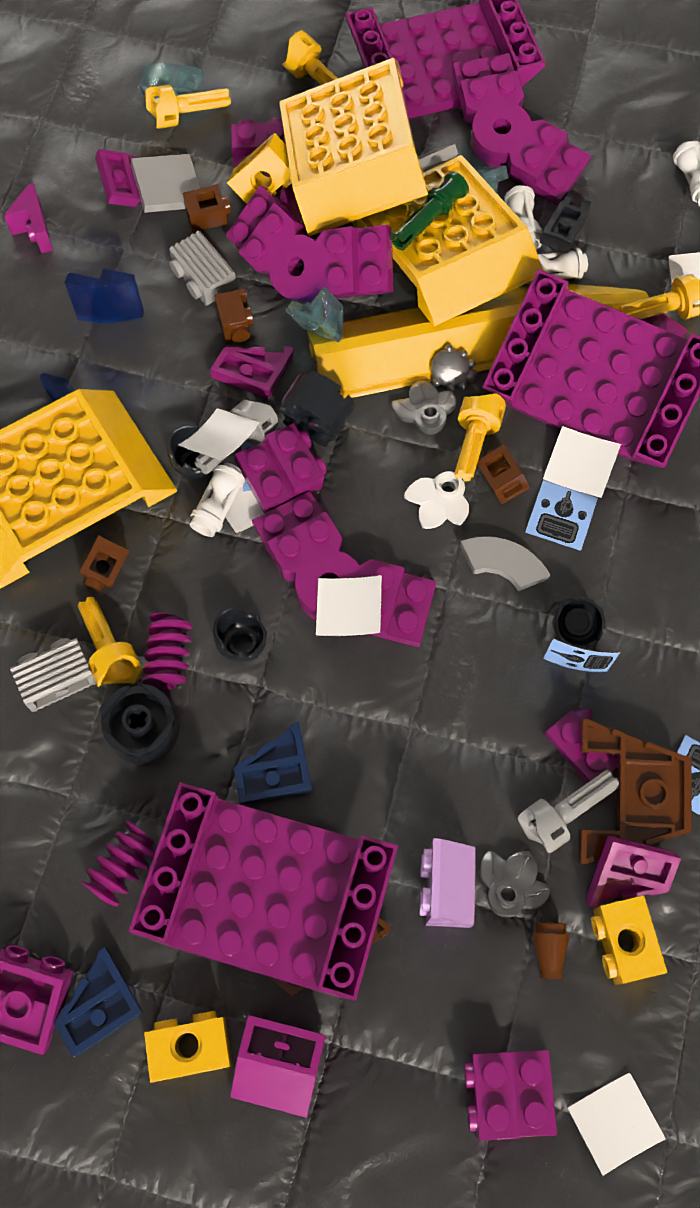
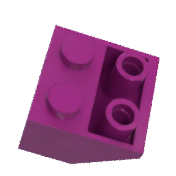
[230,1015,326,1118]

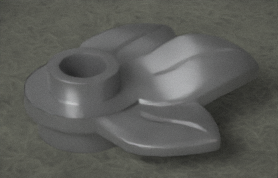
[392,381,456,435]
[480,851,551,917]

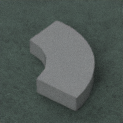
[460,537,550,591]

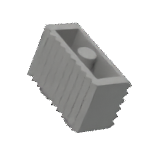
[169,230,237,306]
[10,638,96,712]

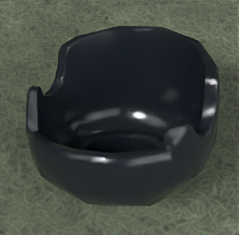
[168,426,211,478]
[552,596,606,649]
[213,607,267,663]

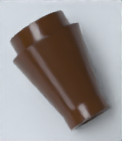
[532,922,570,979]

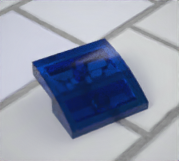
[65,268,144,323]

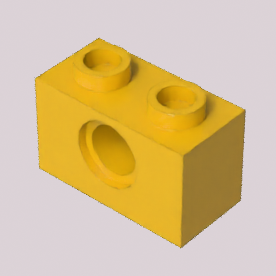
[227,133,292,204]
[591,896,668,985]
[144,1011,233,1083]

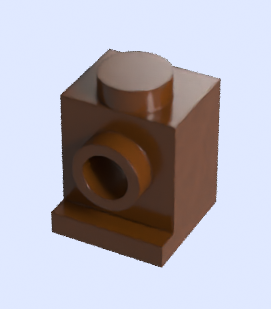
[182,184,231,234]
[214,288,254,344]
[477,444,530,505]
[79,535,129,592]

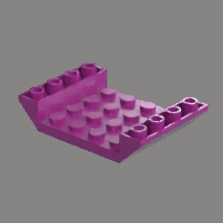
[345,0,546,118]
[482,269,700,468]
[128,782,398,1001]

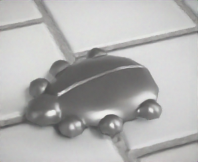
[431,344,477,391]

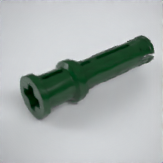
[390,171,469,251]

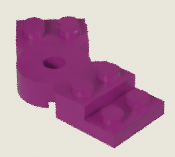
[452,53,591,206]
[225,185,393,302]
[252,491,437,648]

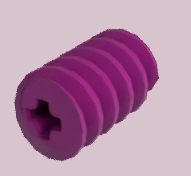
[141,613,193,691]
[78,820,156,907]

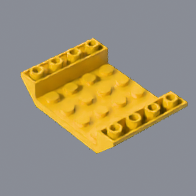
[279,58,428,237]
[351,155,543,326]
[0,389,177,589]

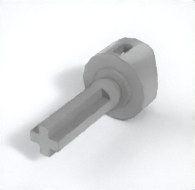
[194,400,279,474]
[518,770,619,853]

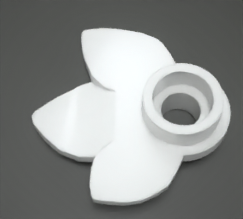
[404,471,469,529]

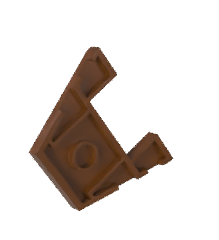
[578,719,692,864]

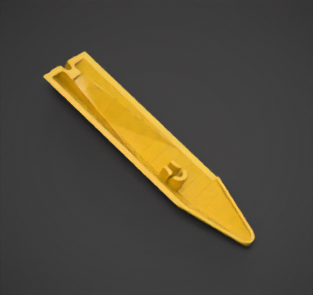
[306,284,649,398]

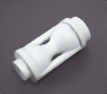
[673,141,700,206]
[504,185,543,250]
[526,248,588,285]
[190,463,245,537]

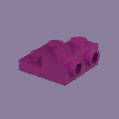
[231,118,286,186]
[234,423,327,513]
[0,945,73,1055]
[464,1050,557,1141]

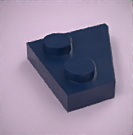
[234,722,312,805]
[54,947,144,1058]

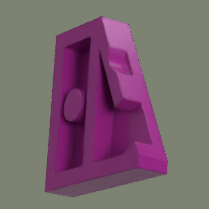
[210,347,294,399]
[585,836,681,908]

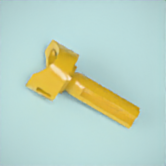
[282,30,338,85]
[145,84,231,129]
[618,274,700,320]
[454,393,506,481]
[78,597,143,688]

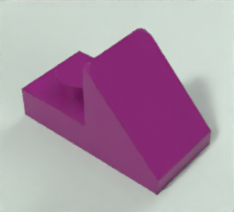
[4,183,53,254]

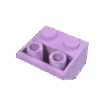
[419,838,475,928]

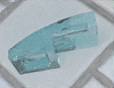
[138,63,205,96]

